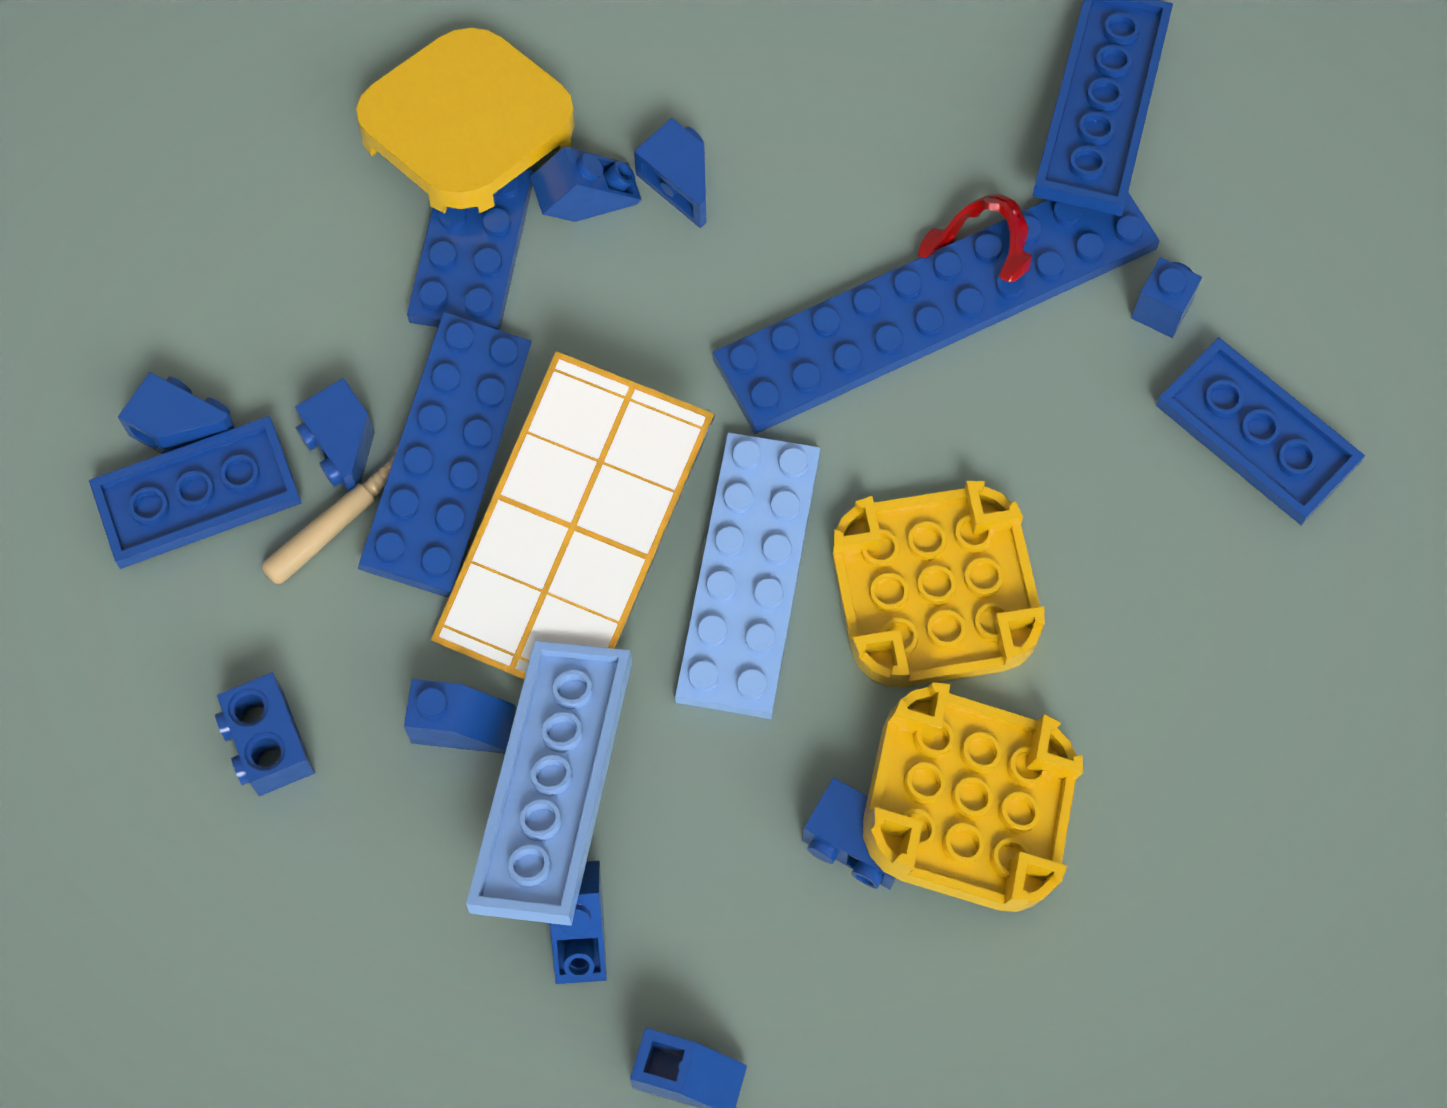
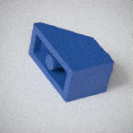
[634,118,706,228]
[404,679,516,754]

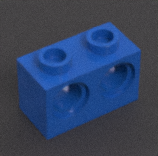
[215,672,315,796]

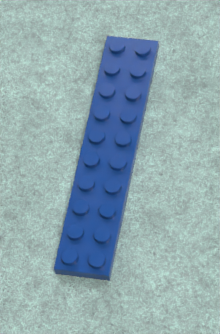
[713,192,1160,434]

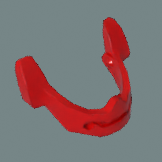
[917,194,1032,282]

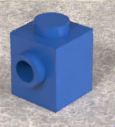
[1131,257,1202,338]

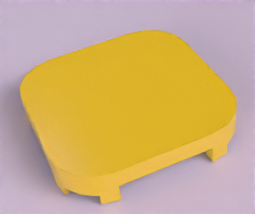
[356,28,575,214]
[833,481,1045,687]
[863,682,1083,912]

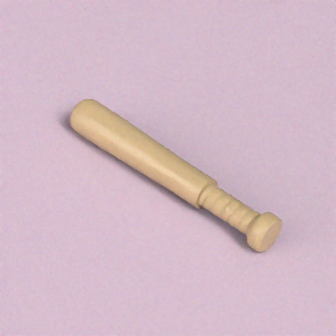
[262,447,398,584]

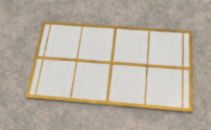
[431,351,716,679]

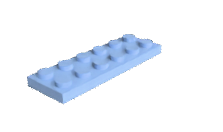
[675,432,821,719]
[466,641,632,926]

